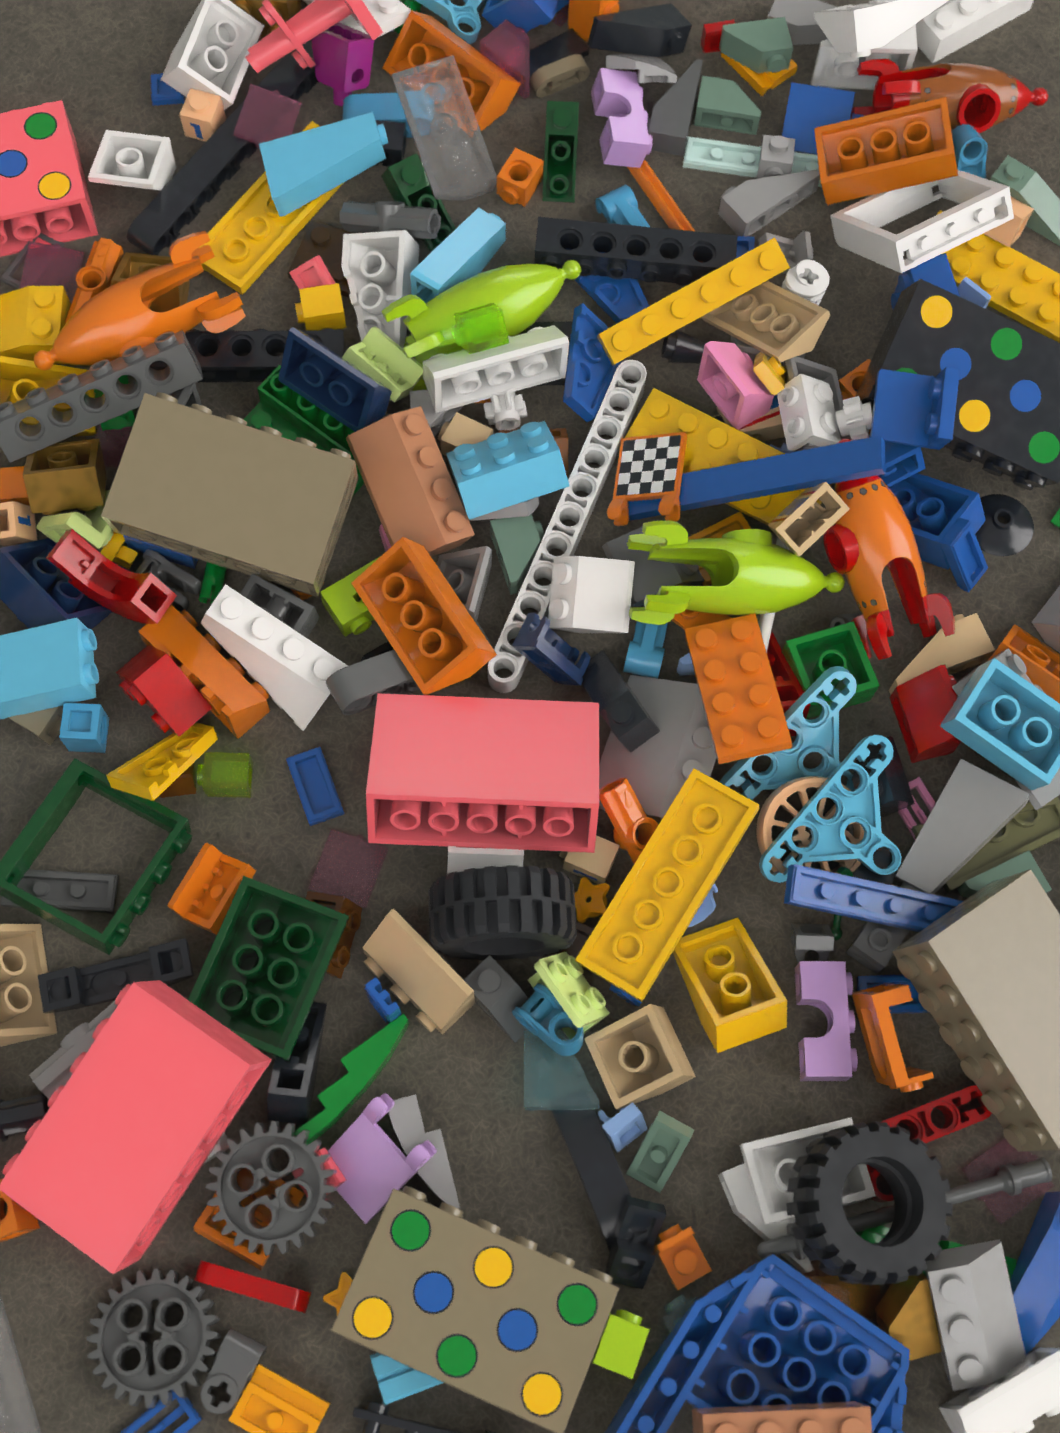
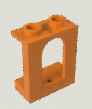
[852,983,934,1092]

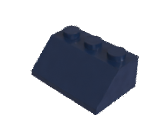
[278,327,392,432]
[0,538,112,629]

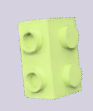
[342,326,423,402]

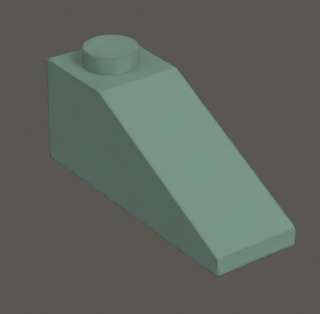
[990,155,1060,246]

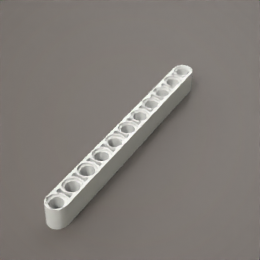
[488,359,647,693]

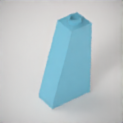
[259,112,389,217]
[410,208,506,303]

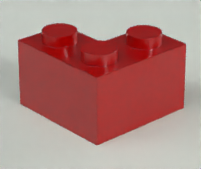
[115,645,212,737]

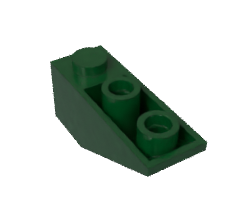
[542,101,579,203]
[381,153,456,252]

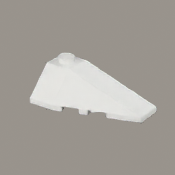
[814,0,948,58]

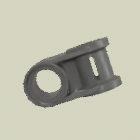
[201,1329,267,1414]

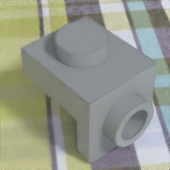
[756,134,795,179]
[759,231,813,274]

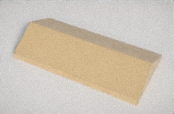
[701,281,830,362]

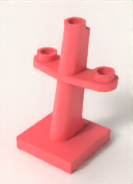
[245,0,383,74]

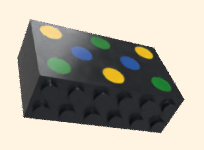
[855,279,1060,490]

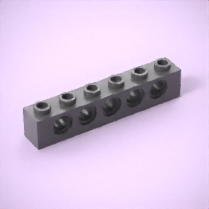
[0,330,203,463]

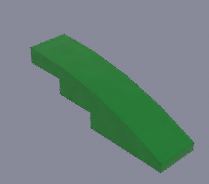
[294,1013,409,1144]

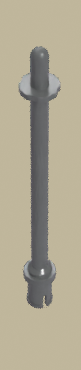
[757,1157,1052,1260]

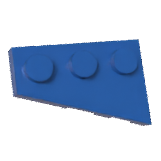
[567,249,649,324]
[563,303,623,423]

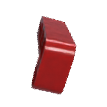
[866,1085,992,1203]

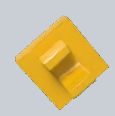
[100,531,138,569]

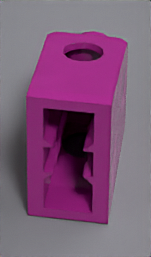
[311,22,374,106]

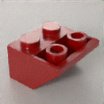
[889,664,962,763]

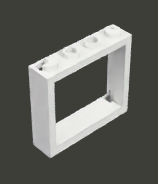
[830,169,1014,273]

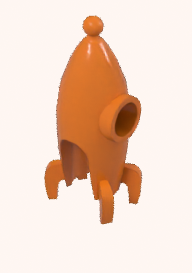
[34,231,246,371]

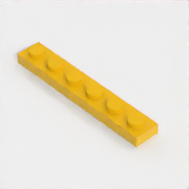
[597,238,790,366]

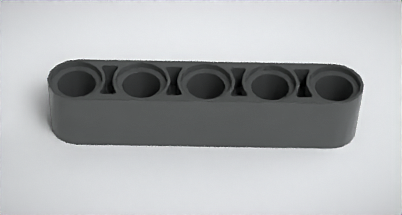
[326,621,494,716]

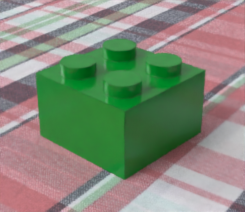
[782,621,879,719]

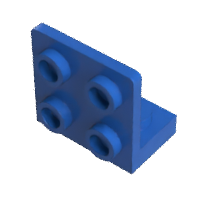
[870,367,960,450]

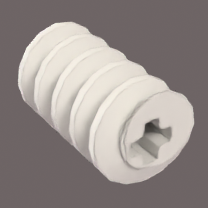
[782,259,830,305]

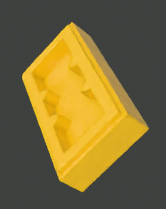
[753,351,786,396]

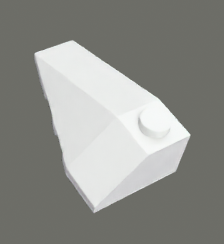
[341,230,419,349]

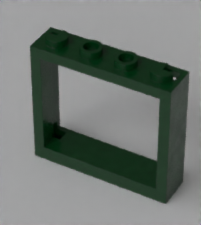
[0,758,192,955]

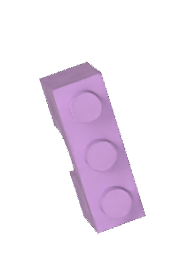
[591,68,653,168]
[795,961,858,1081]

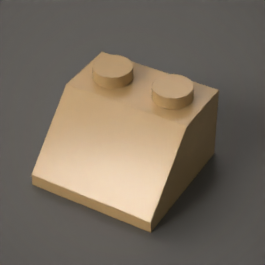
[584,1004,696,1110]

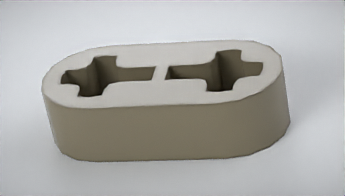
[530,54,590,98]

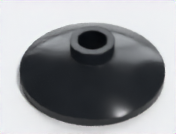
[975,494,1034,556]

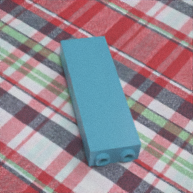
[0,618,99,720]

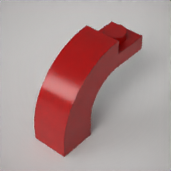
[46,529,177,624]

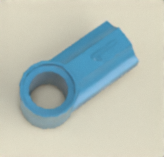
[595,185,650,227]
[623,621,668,678]

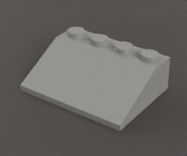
[599,675,717,824]

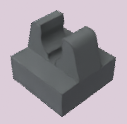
[791,923,834,963]

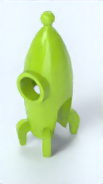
[381,260,581,391]
[627,520,845,625]

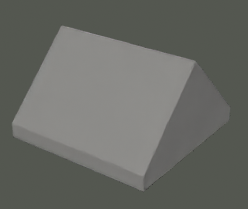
[437,546,492,621]

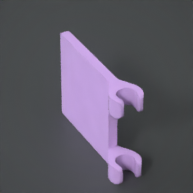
[328,1093,437,1224]

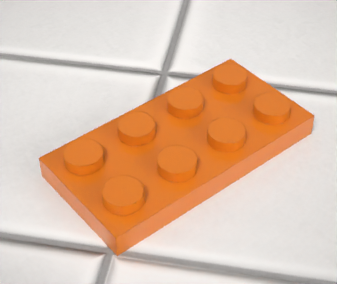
[684,613,792,764]

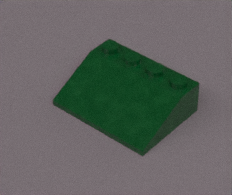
[188,876,349,1060]

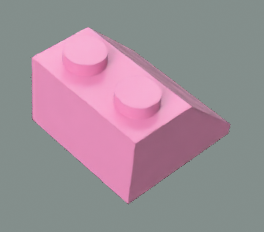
[697,341,774,430]

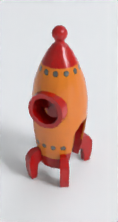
[823,439,955,660]

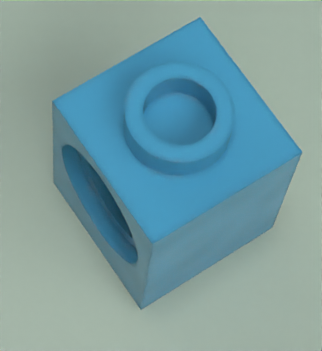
[59,703,109,753]

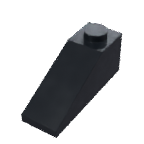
[587,3,692,57]
[582,650,660,752]
[267,1002,327,1125]

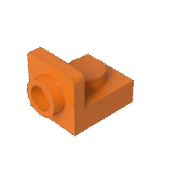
[654,1224,712,1290]

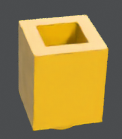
[295,283,346,331]

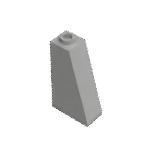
[896,759,1030,894]

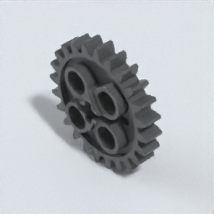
[206,1121,338,1256]
[86,1268,221,1408]

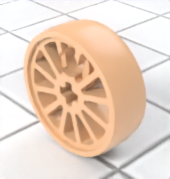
[756,776,864,873]

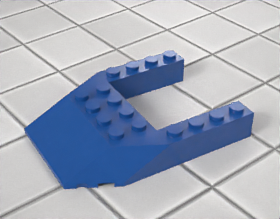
[605,1254,910,1433]

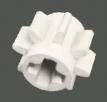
[483,392,527,431]
[836,396,873,440]

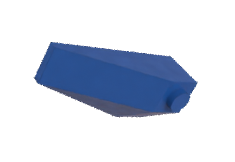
[1010,1191,1060,1356]

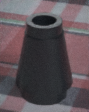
[661,330,706,364]

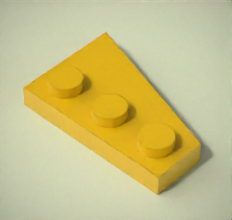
[106,722,218,801]

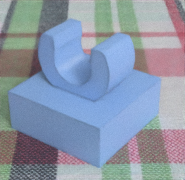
[598,1102,648,1153]

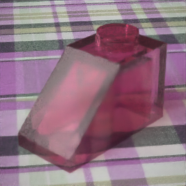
[480,19,530,99]

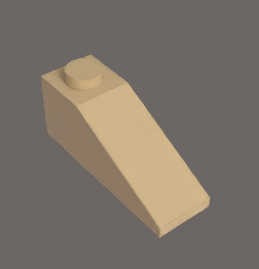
[889,613,995,694]

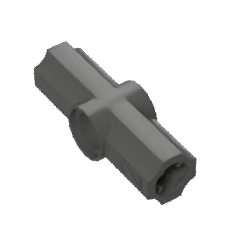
[340,201,441,239]

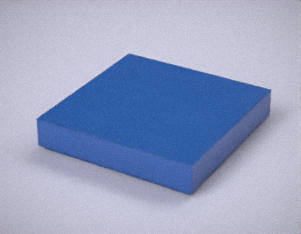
[782,82,855,155]

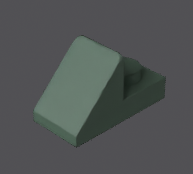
[626,1110,694,1193]

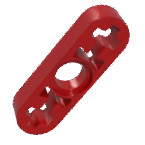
[195,1260,311,1313]

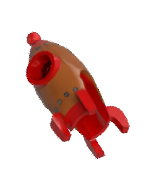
[851,59,1048,133]

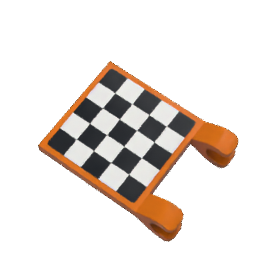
[607,432,688,526]

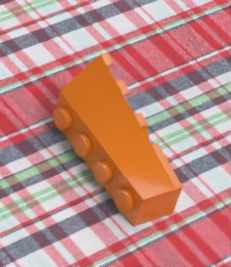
[138,604,270,739]

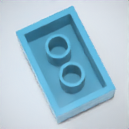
[446,421,569,520]
[940,658,1060,790]

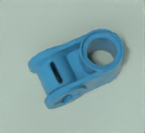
[952,124,988,179]
[512,983,584,1056]

